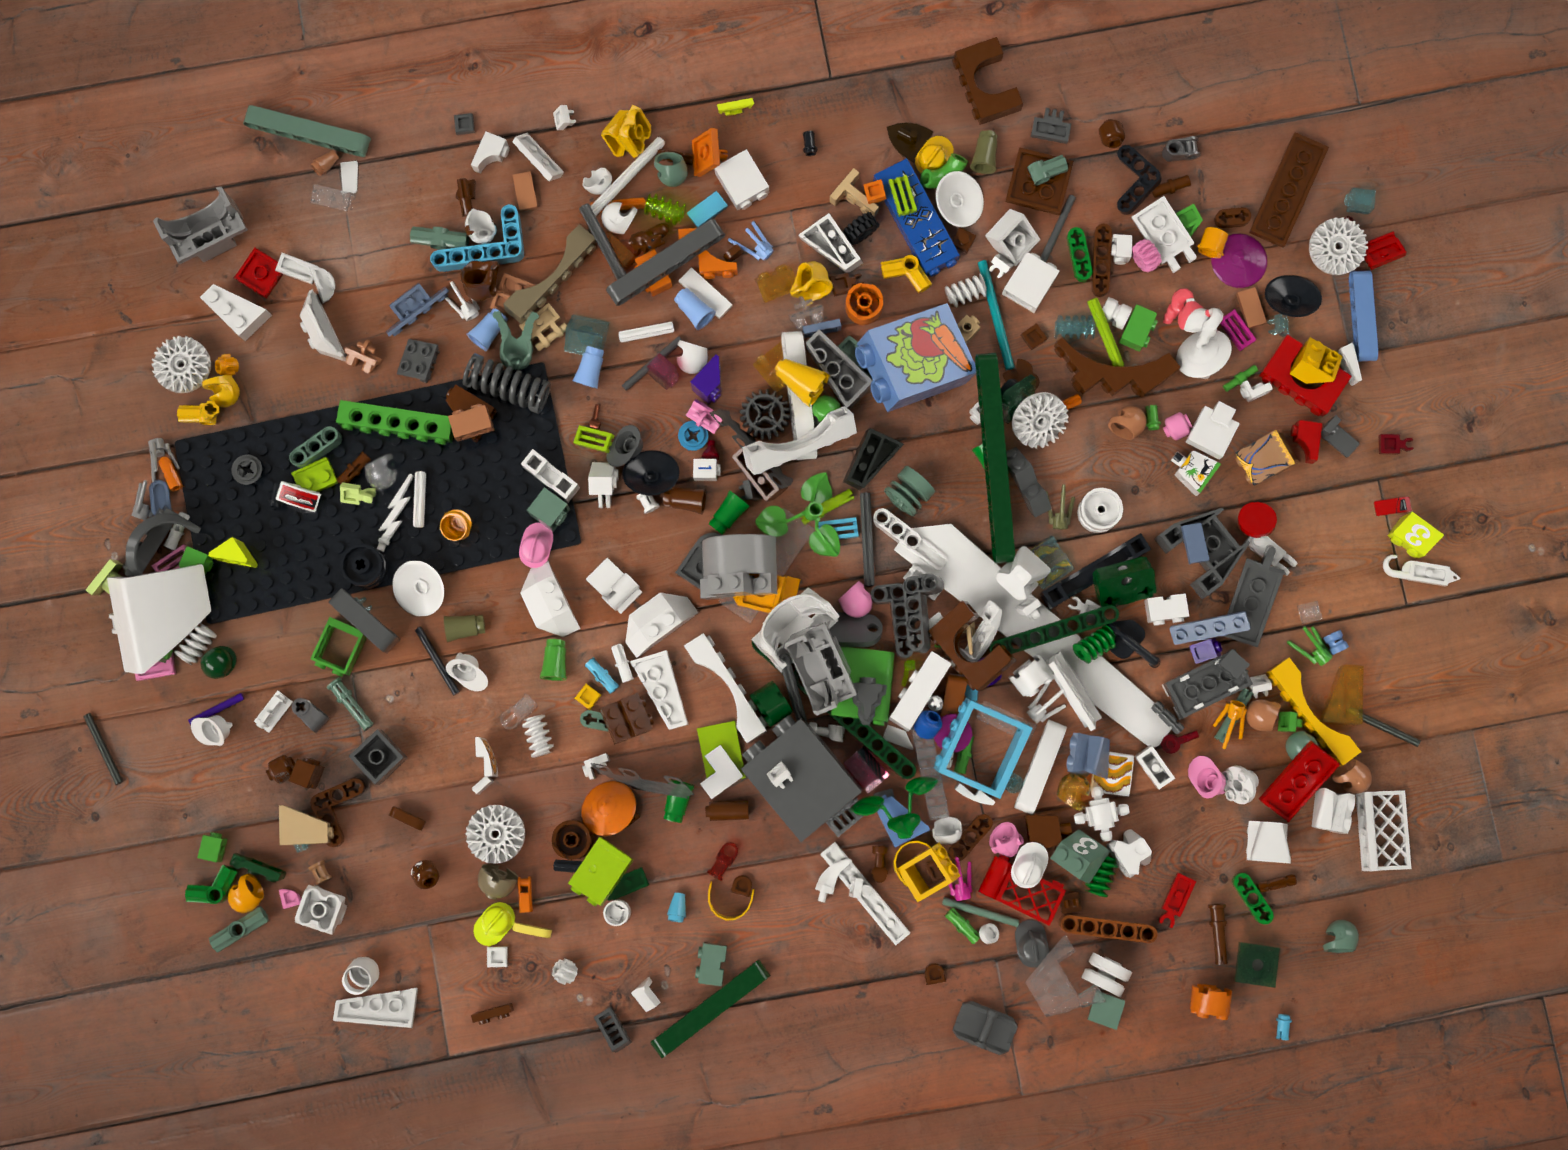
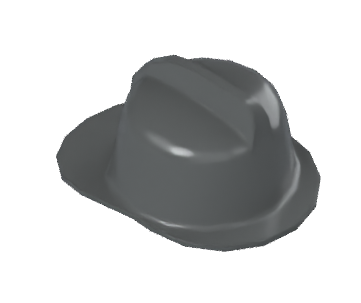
[606,425,643,467]
[1015,920,1049,968]

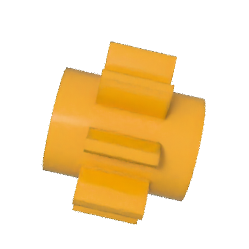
[215,354,239,376]

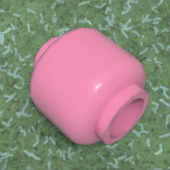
[1163,412,1193,440]

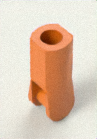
[159,457,184,492]
[518,876,533,913]

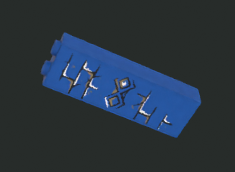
[873,158,960,277]

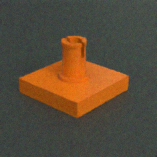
[692,128,728,177]

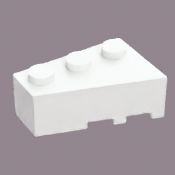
[798,213,863,274]

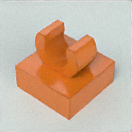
[863,179,887,204]

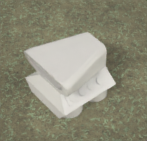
[996,546,1051,601]
[1312,788,1355,834]
[1246,821,1291,863]
[1106,829,1152,878]
[295,884,347,935]

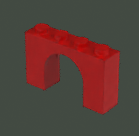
[1259,334,1352,417]

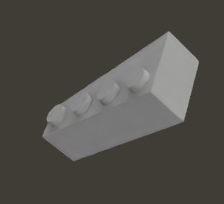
[806,330,873,410]

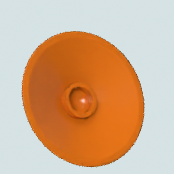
[581,781,636,836]

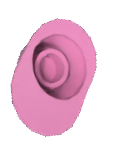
[519,523,553,568]
[1188,756,1226,799]

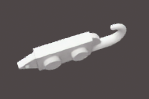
[1383,555,1461,586]

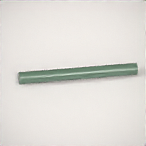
[942,897,1019,927]

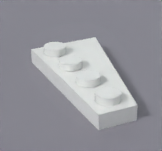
[630,650,689,730]
[333,988,418,1028]

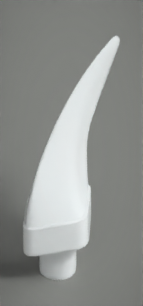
[815,859,852,902]

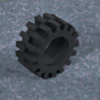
[843,212,879,245]

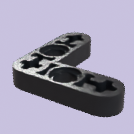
[1117,145,1162,215]

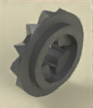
[232,455,263,485]

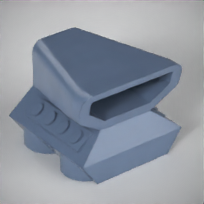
[1067,733,1110,779]

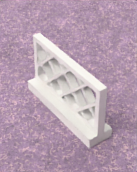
[1045,651,1102,731]
[1356,790,1412,871]

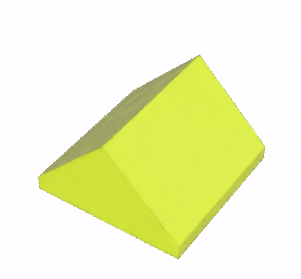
[208,537,258,568]

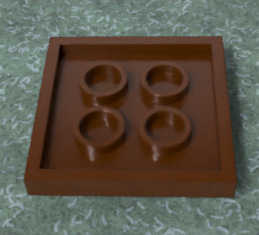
[1005,147,1074,216]

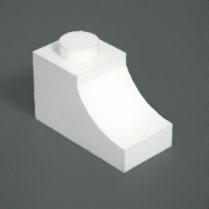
[471,131,510,174]

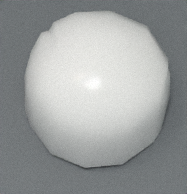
[583,168,612,195]
[932,817,962,845]

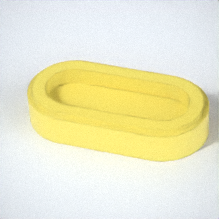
[512,922,552,938]

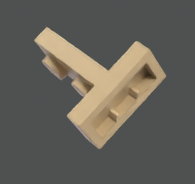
[830,168,879,217]

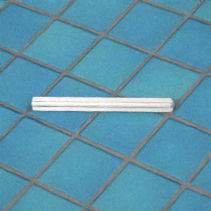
[590,137,665,216]

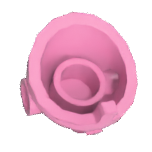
[989,822,1024,857]

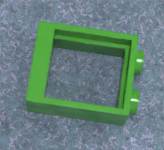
[310,617,367,677]

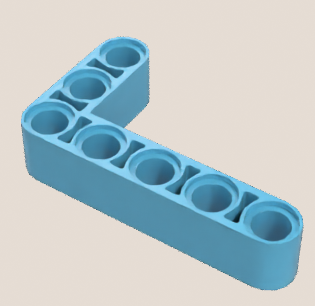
[430,204,524,272]

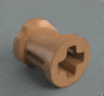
[308,860,333,886]

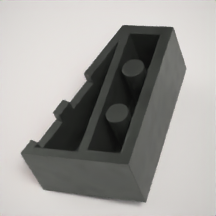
[843,428,904,490]

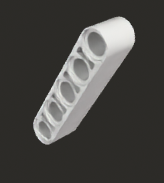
[1014,719,1067,815]

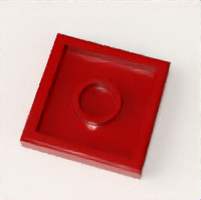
[234,247,283,299]

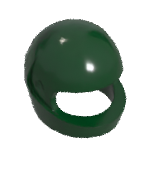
[200,646,237,679]

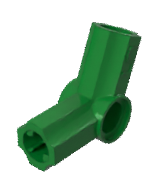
[185,865,239,904]

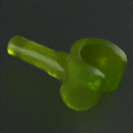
[901,660,915,687]

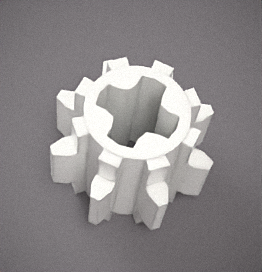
[552,958,578,985]

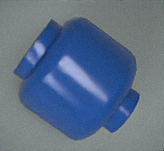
[914,710,943,740]

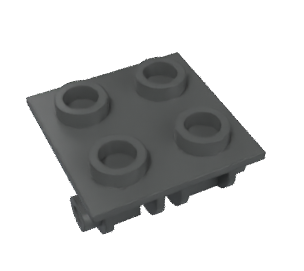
[396,339,440,383]

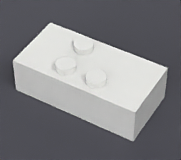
[889,651,951,731]

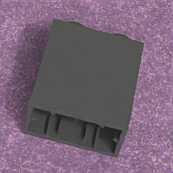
[741,715,864,842]

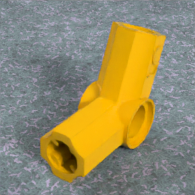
[881,255,932,294]
[177,401,219,425]

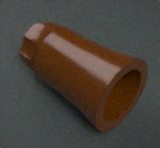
[663,488,706,515]

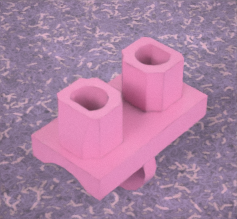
[686,399,723,434]

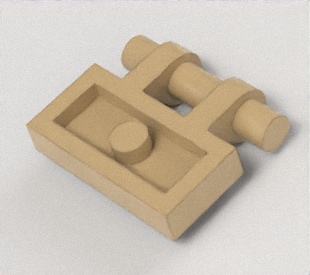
[519,303,569,351]

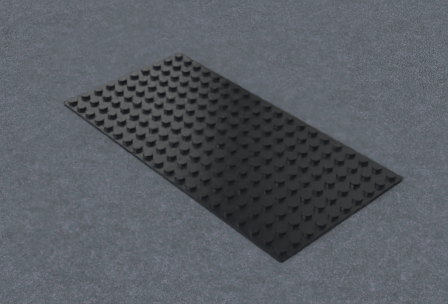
[175,362,581,624]

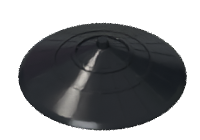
[1264,275,1322,317]
[622,450,680,496]

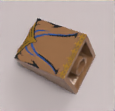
[1235,429,1300,486]

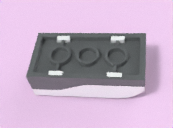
[1162,649,1253,719]

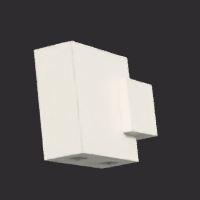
[1185,401,1240,460]

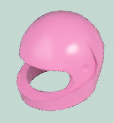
[838,581,873,618]

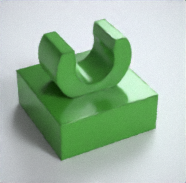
[1278,712,1303,732]

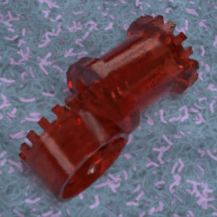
[707,842,739,881]

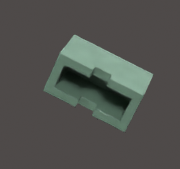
[695,942,727,986]

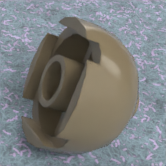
[478,863,518,900]

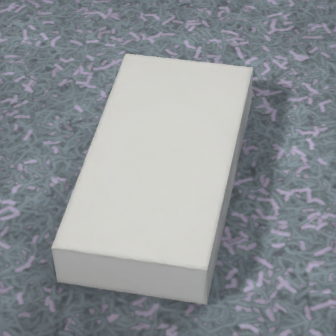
[275,253,318,285]

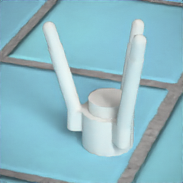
[445,281,480,321]
[1026,683,1066,724]

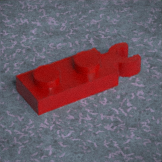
[1159,873,1196,928]

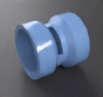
[1323,630,1349,655]

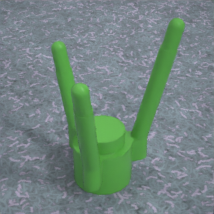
[1287,626,1333,666]

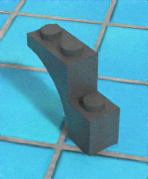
[1006,447,1052,518]

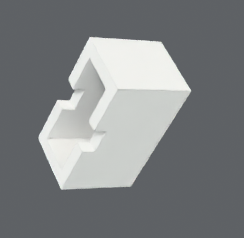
[1144,593,1189,626]

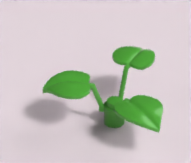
[755,473,840,557]

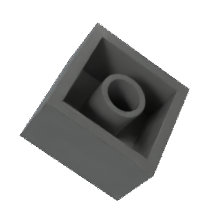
[349,729,408,785]

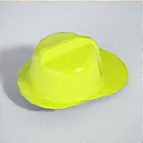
[473,902,515,946]

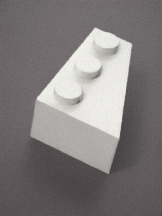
[200,284,272,341]

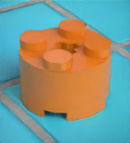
[845,283,883,326]
[1190,984,1232,1020]

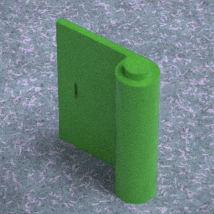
[831,647,895,726]

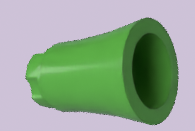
[540,639,567,681]

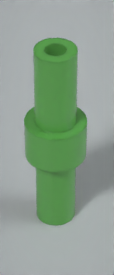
[1223,365,1258,392]

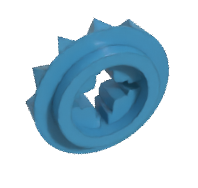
[678,421,708,451]

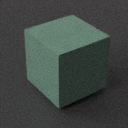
[527,487,570,532]
[1087,990,1126,1030]

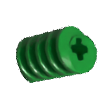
[1073,625,1115,664]
[1085,856,1119,897]

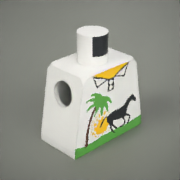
[1171,451,1221,496]

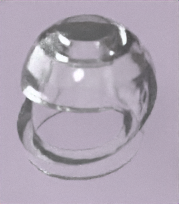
[364,453,397,489]

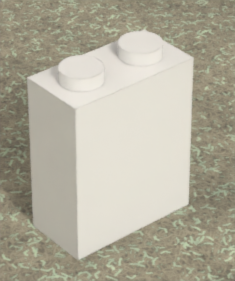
[714,149,769,211]
[1002,252,1059,313]

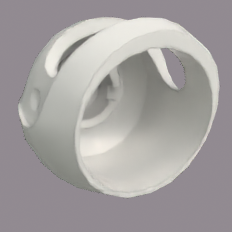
[601,202,638,234]
[677,340,708,374]
[342,957,380,995]

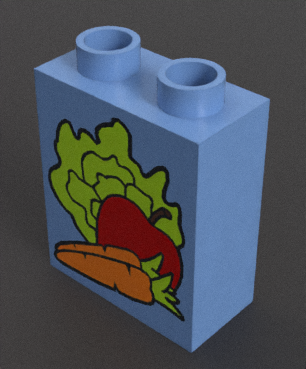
[855,303,976,412]

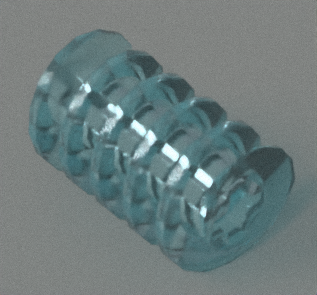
[1054,315,1095,339]

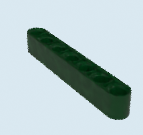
[989,605,1119,654]
[650,960,771,1058]

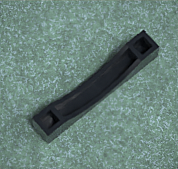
[1039,533,1151,610]

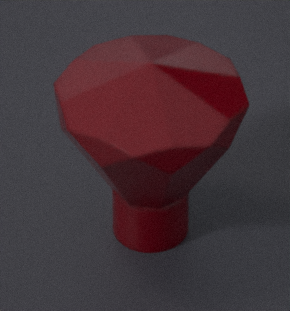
[702,440,719,460]

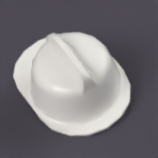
[446,653,488,691]
[191,715,233,746]
[1011,842,1048,888]

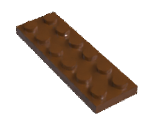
[1249,132,1329,248]

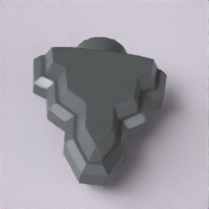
[852,677,887,725]

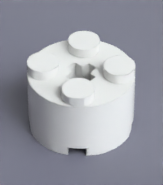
[1008,654,1054,697]

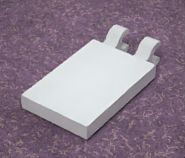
[1131,196,1197,273]

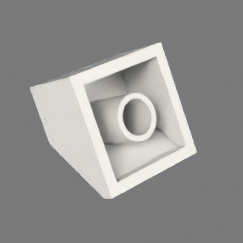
[985,209,1040,266]

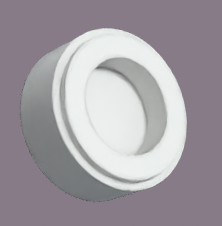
[979,923,999,944]

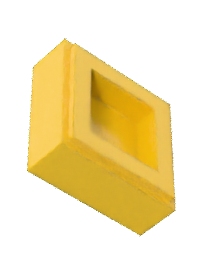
[574,684,602,710]

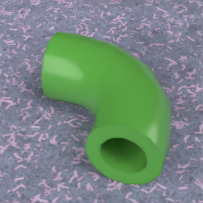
[920,153,968,188]

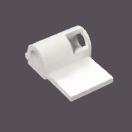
[586,558,643,614]

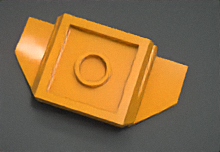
[733,574,801,613]

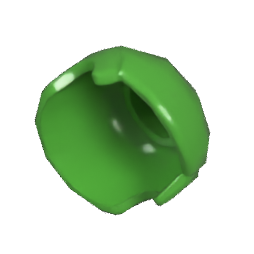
[812,395,841,422]

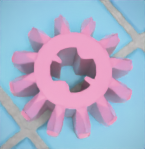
[1132,239,1162,272]

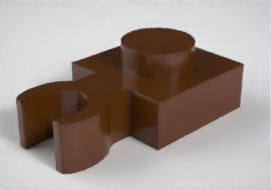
[829,273,864,297]

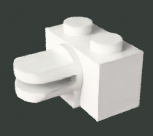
[588,462,619,508]

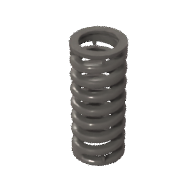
[462,353,551,414]

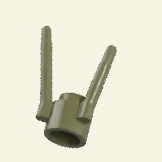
[1046,484,1075,530]

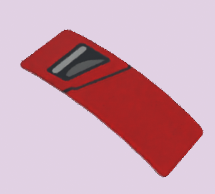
[1374,496,1412,516]

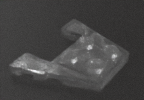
[1026,935,1106,1017]

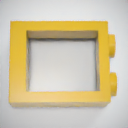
[897,842,961,902]

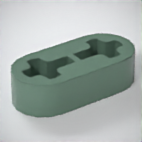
[580,710,609,732]

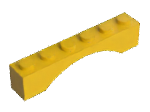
[1266,657,1361,766]

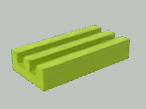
[888,175,917,217]
[573,425,615,453]

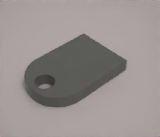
[675,533,721,589]
[829,612,883,647]

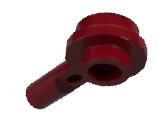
[1161,730,1199,754]

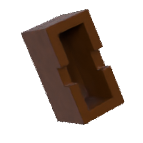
[288,757,325,789]

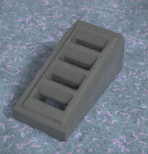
[826,797,863,837]
[594,1007,632,1053]

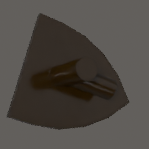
[887,123,933,163]

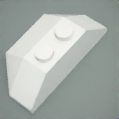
[300,289,347,361]
[520,560,580,637]
[625,592,699,658]

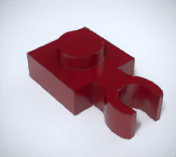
[1378,434,1414,455]

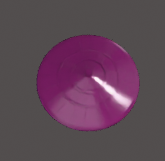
[1211,233,1267,288]

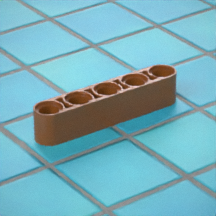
[1059,914,1157,943]

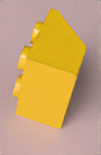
[1290,337,1343,384]

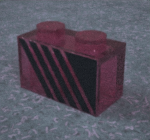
[647,353,679,390]
[843,746,889,793]

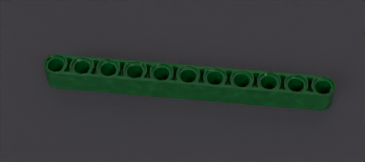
[975,353,1015,564]
[752,641,916,780]

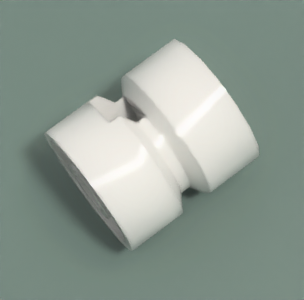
[1102,297,1132,330]
[603,899,631,926]

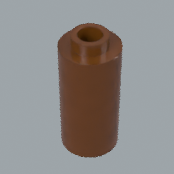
[705,800,749,821]

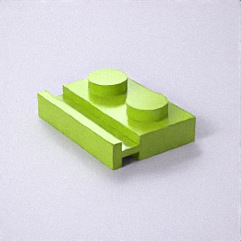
[291,457,339,492]

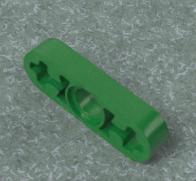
[1067,227,1092,282]
[1232,873,1274,925]

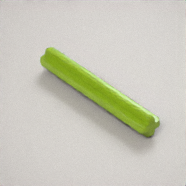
[1087,298,1124,367]

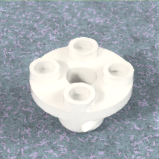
[1222,765,1259,804]

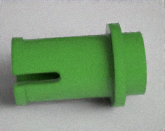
[1145,405,1161,430]

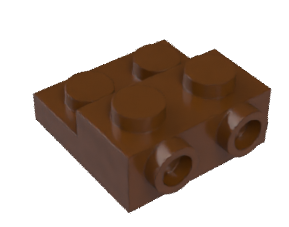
[600,693,654,745]

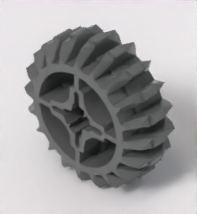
[739,389,791,440]

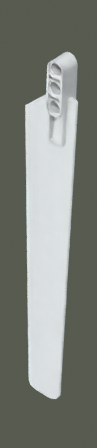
[873,508,1172,748]

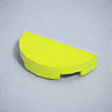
[717,98,754,116]

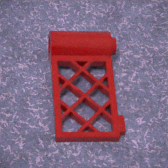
[978,854,1066,926]

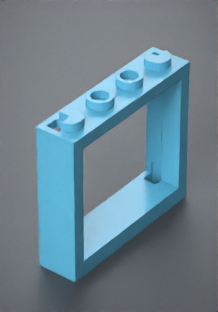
[934,697,1033,799]

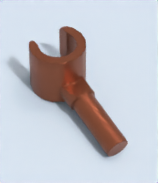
[589,404,602,430]

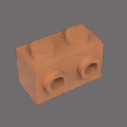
[448,404,494,441]

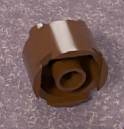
[552,820,593,860]

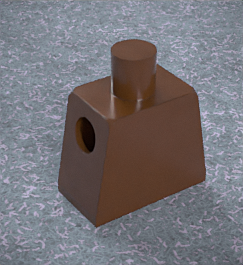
[1024,815,1072,849]

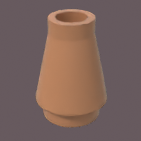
[310,150,339,176]

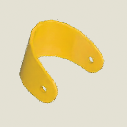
[893,841,930,887]
[708,881,755,920]

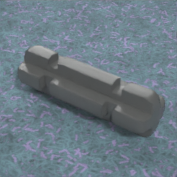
[1151,701,1185,734]

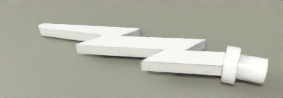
[377,474,414,552]

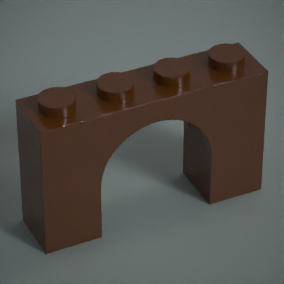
[952,37,1023,125]
[928,600,1017,691]

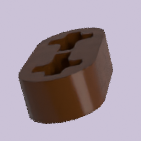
[1214,207,1251,228]
[389,806,426,831]

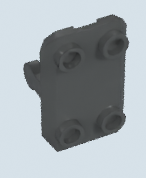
[952,1001,1018,1055]

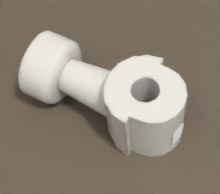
[809,722,845,742]

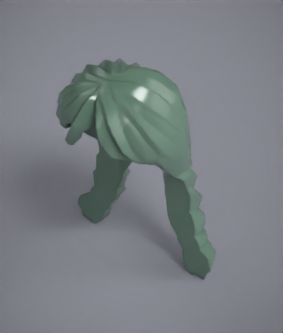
[492,311,539,370]

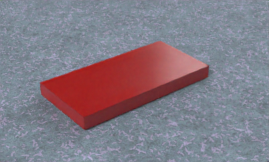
[1258,740,1341,822]

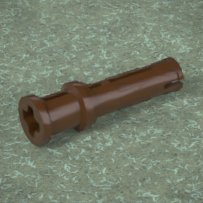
[1208,903,1228,965]

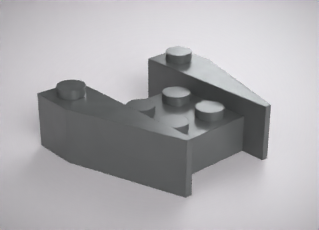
[1154,508,1250,599]

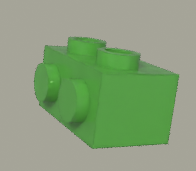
[1119,304,1158,352]

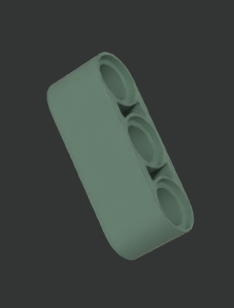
[289,426,342,468]

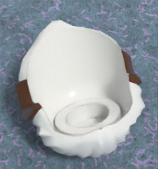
[465,208,497,244]

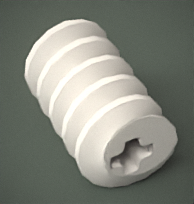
[945,273,987,308]
[174,623,217,665]
[522,715,554,758]

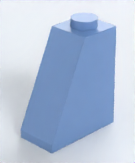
[877,794,930,847]

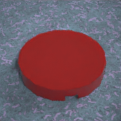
[1237,502,1277,538]

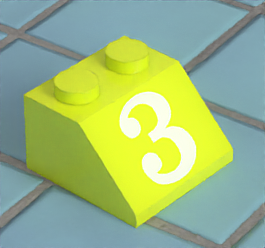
[1387,512,1444,558]

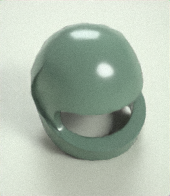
[654,152,688,187]
[1285,731,1318,760]
[1323,920,1359,953]

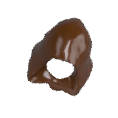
[460,260,499,301]

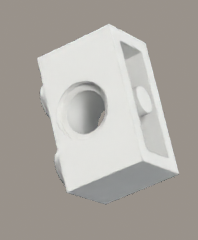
[1134,745,1175,789]

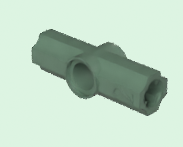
[410,226,469,250]
[209,907,270,953]

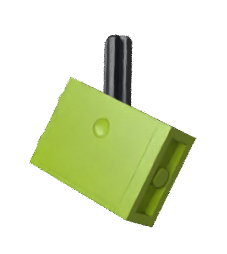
[553,837,634,907]

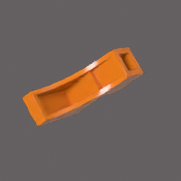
[678,228,738,279]

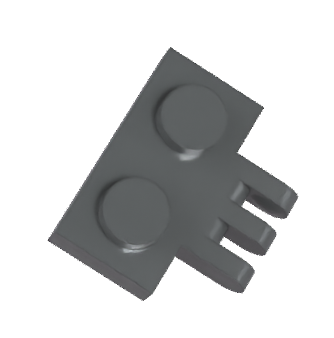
[1031,108,1071,144]

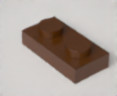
[471,1003,514,1025]

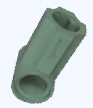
[1027,155,1068,185]

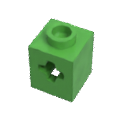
[197,832,228,862]

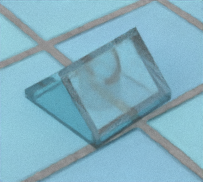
[564,315,609,355]

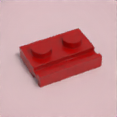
[1364,231,1407,270]

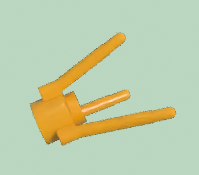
[1213,700,1247,749]

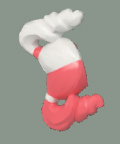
[1163,288,1223,349]

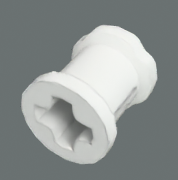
[636,494,660,514]

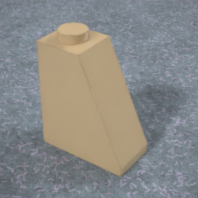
[279,805,334,845]

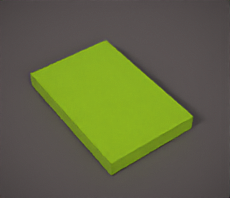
[697,721,746,779]

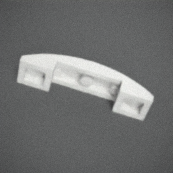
[950,600,1002,670]

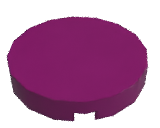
[934,713,972,752]

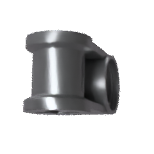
[1162,136,1201,162]
[292,698,330,733]

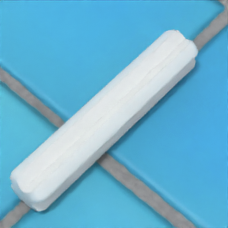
[619,322,674,343]
[413,471,426,528]

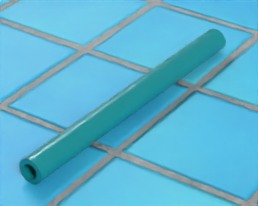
[978,260,1015,370]

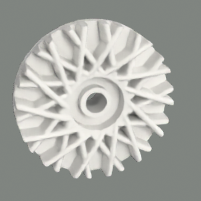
[1309,217,1368,275]
[152,336,211,393]
[1012,392,1069,449]
[465,805,525,864]

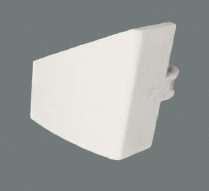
[107,564,211,674]

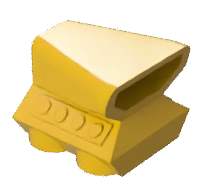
[601,105,651,158]

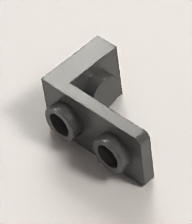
[1321,415,1359,458]

